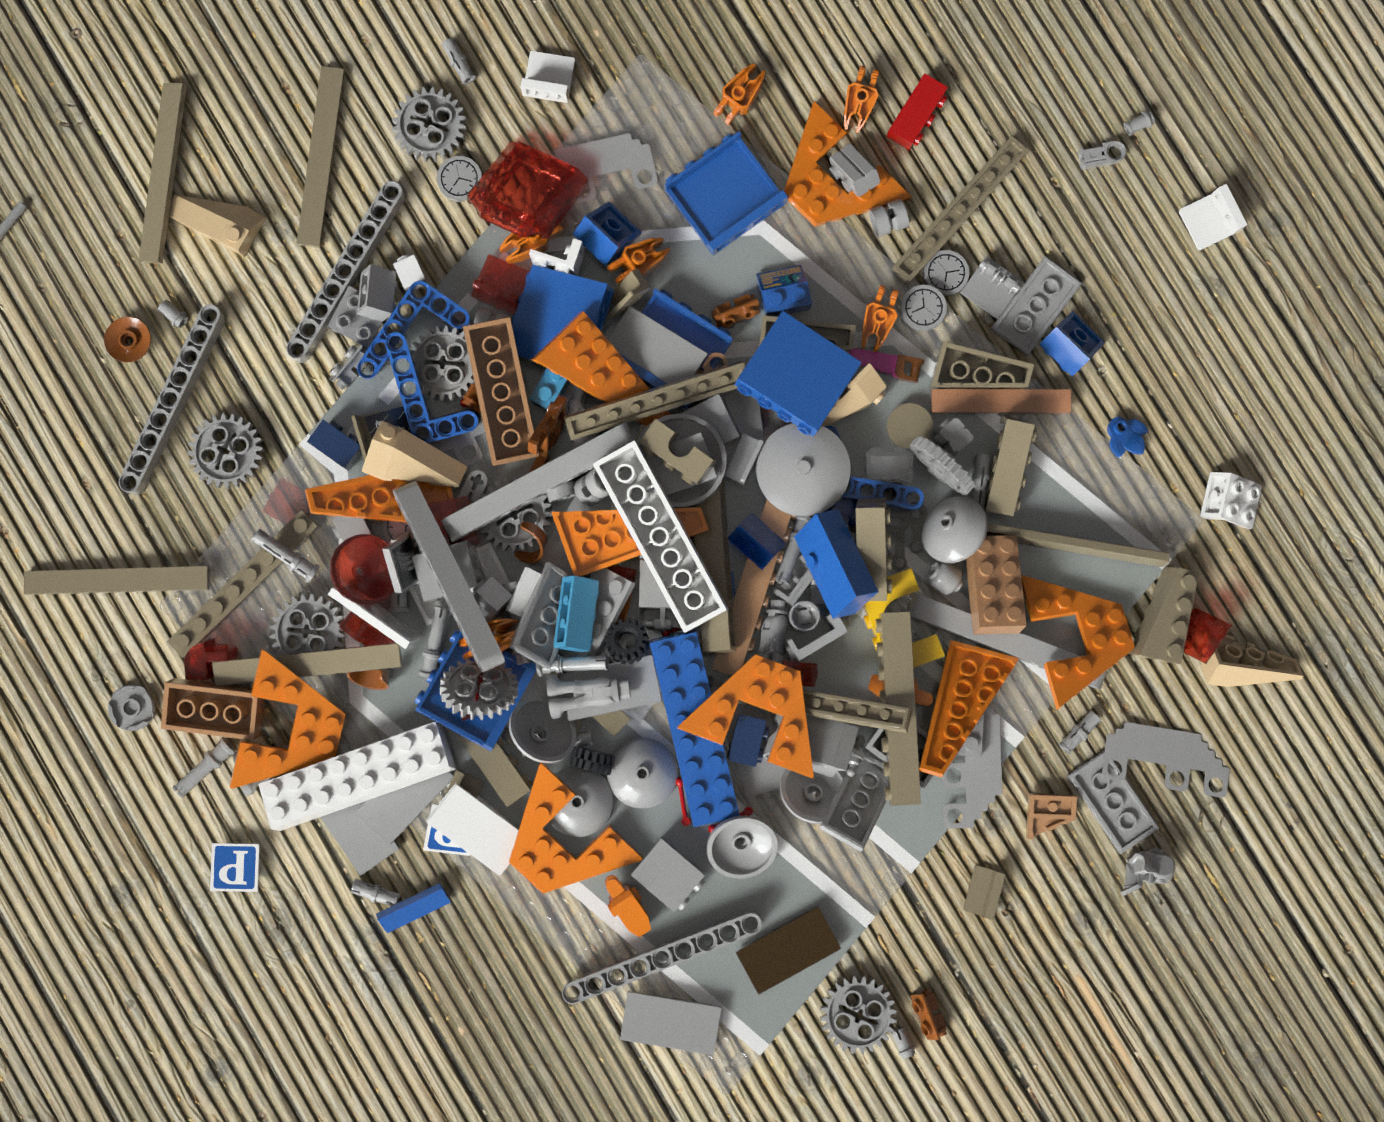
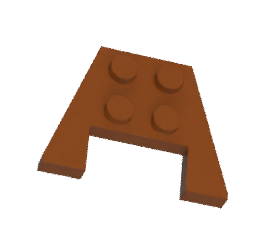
[528,395,567,473]

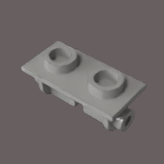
[329,344,368,390]

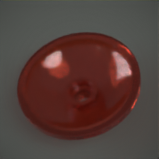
[330,534,394,605]

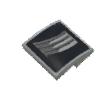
[382,532,418,593]

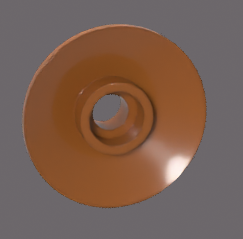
[104,317,151,363]

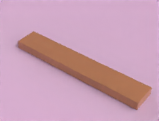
[931,389,1071,414]

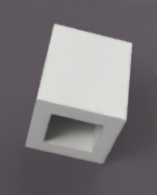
[393,254,428,292]

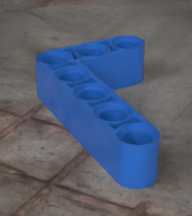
[357,281,470,379]
[385,331,479,443]
[825,426,924,510]

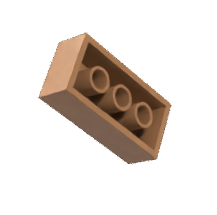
[966,535,1026,635]
[161,678,265,740]

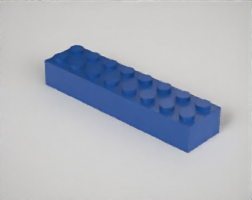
[649,629,740,827]

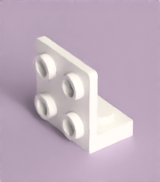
[521,51,575,103]
[1179,184,1247,250]
[529,238,585,276]
[1200,472,1262,529]

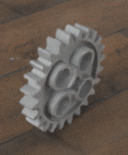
[392,87,467,162]
[407,325,475,402]
[187,413,265,489]
[910,436,975,495]
[480,476,553,552]
[269,594,347,655]
[440,658,518,720]
[820,975,897,1054]

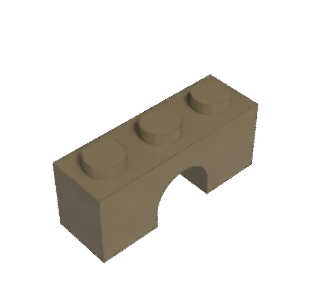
[639,419,716,485]

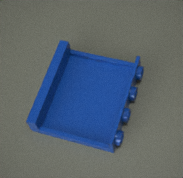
[664,131,788,256]
[511,265,614,361]
[619,288,733,410]
[734,311,862,436]
[414,629,536,752]

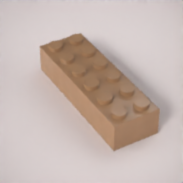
[462,316,539,466]

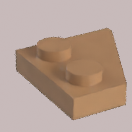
[1026,793,1077,839]

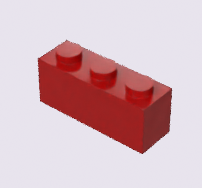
[886,73,948,151]

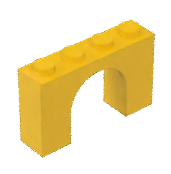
[863,568,945,668]

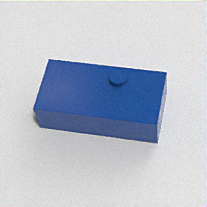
[794,509,879,619]

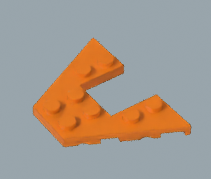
[784,101,912,227]
[1021,575,1135,710]
[230,649,346,789]
[677,654,814,778]
[509,763,643,894]

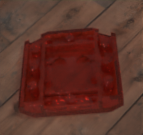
[467,141,588,239]

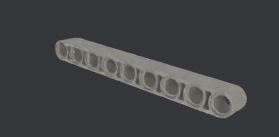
[286,181,405,363]
[119,304,226,495]
[441,422,637,542]
[393,481,505,673]
[906,593,1107,689]
[562,910,762,1004]

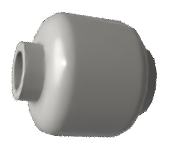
[927,562,963,595]

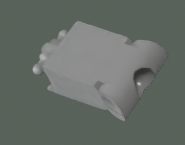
[639,537,693,632]
[763,714,865,778]

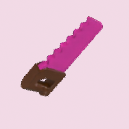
[850,348,925,383]

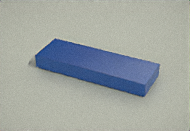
[376,883,451,933]

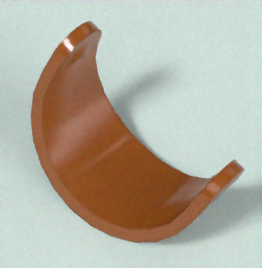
[515,522,547,564]
[347,670,390,690]

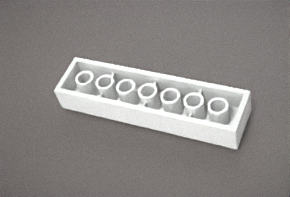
[593,440,729,633]
[258,721,456,831]

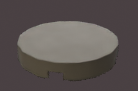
[887,403,933,449]

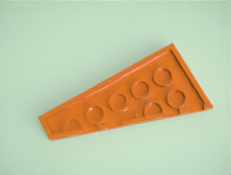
[532,311,671,426]
[305,475,457,526]
[551,507,709,577]
[919,640,1019,777]

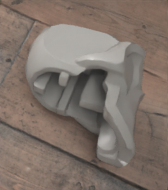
[1121,848,1176,896]

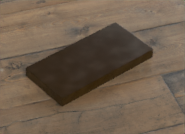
[736,906,841,995]

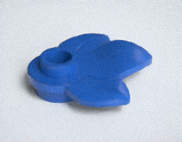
[1107,417,1148,458]

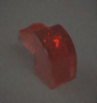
[339,611,395,646]
[184,638,238,680]

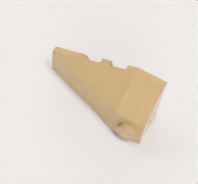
[169,195,266,257]
[822,364,887,427]
[362,421,467,487]
[1201,632,1304,687]

